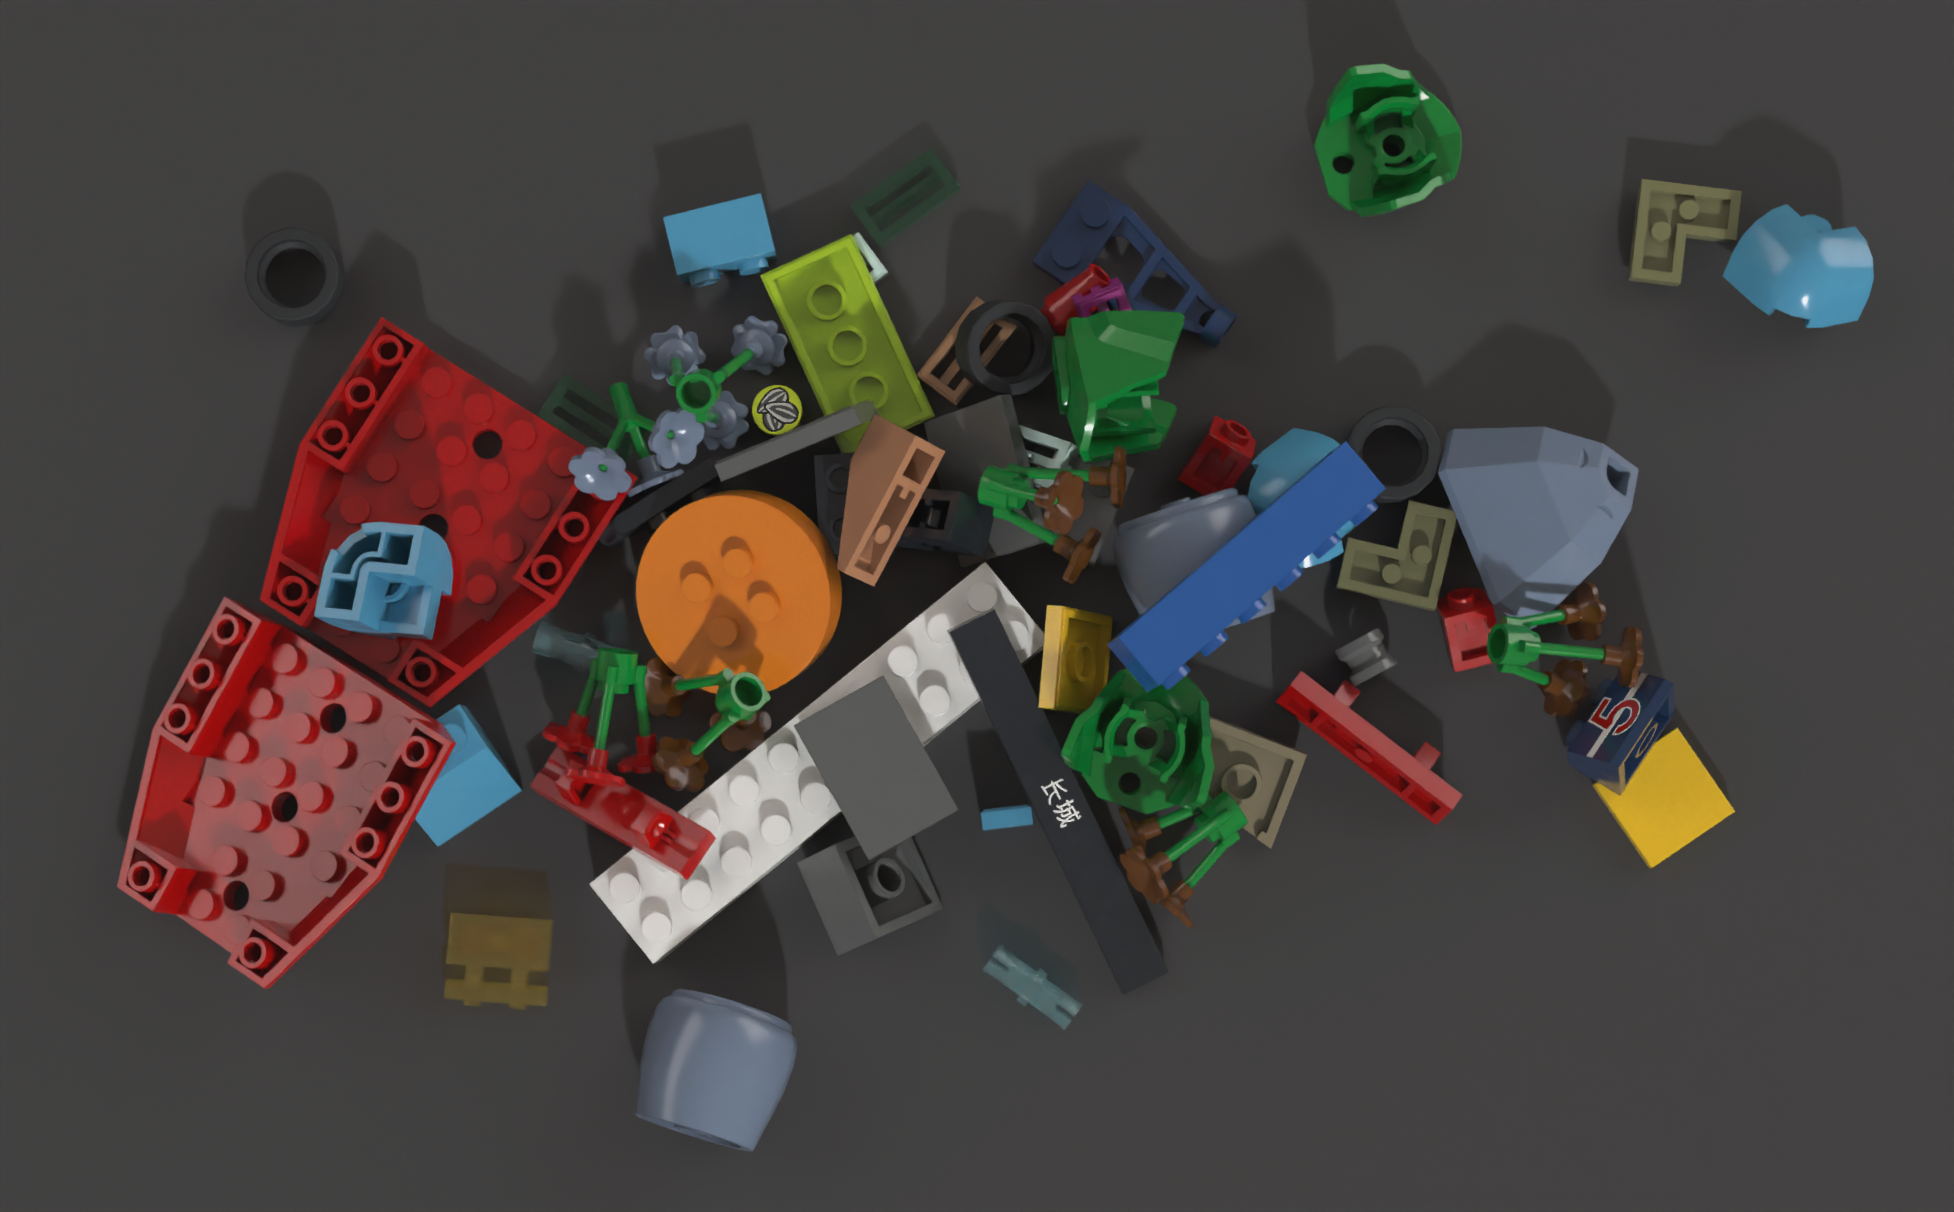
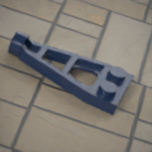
[1032,180,1238,349]

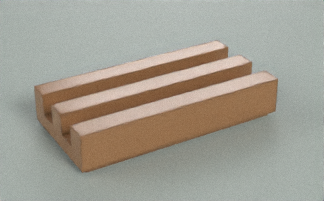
[916,296,1017,407]

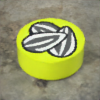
[752,385,803,437]

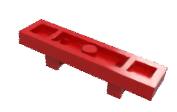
[1276,671,1463,825]
[530,746,716,880]

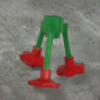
[542,647,657,787]

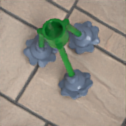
[644,316,787,451]

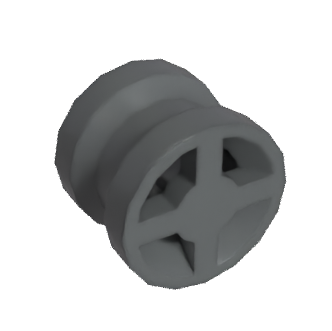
[1335,628,1398,686]

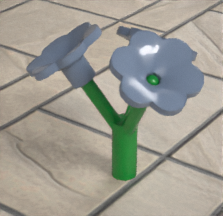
[568,382,705,501]

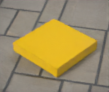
[1038,605,1113,715]
[1592,728,1735,868]

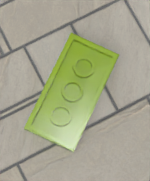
[760,234,935,453]

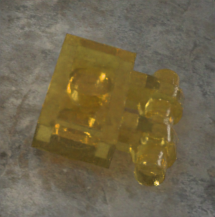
[444,913,554,1010]

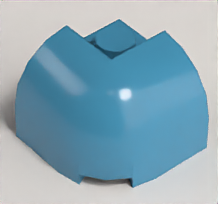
[1723,204,1874,328]
[1248,428,1358,568]
[314,522,453,640]

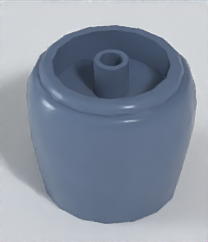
[1113,488,1275,628]
[634,989,797,1151]

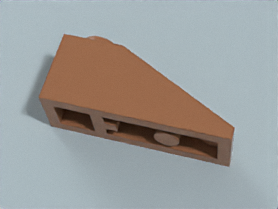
[837,414,945,586]

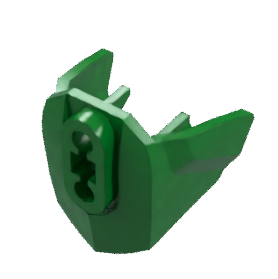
[1313,63,1462,217]
[1052,310,1185,464]
[1061,668,1215,814]

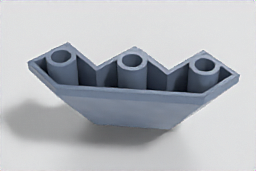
[1438,427,1639,629]

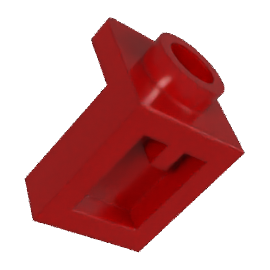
[1178,416,1256,496]
[1436,587,1497,673]

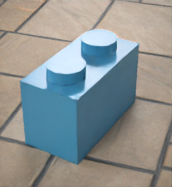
[663,193,778,287]

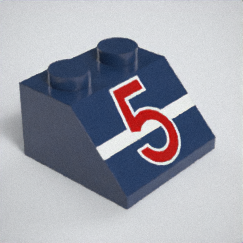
[1564,672,1674,796]

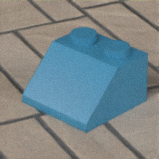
[415,704,523,847]

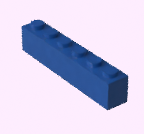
[1107,441,1386,692]

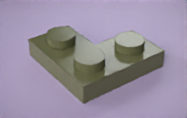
[1628,179,1742,287]
[1335,500,1457,611]

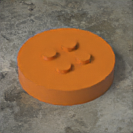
[636,490,842,694]

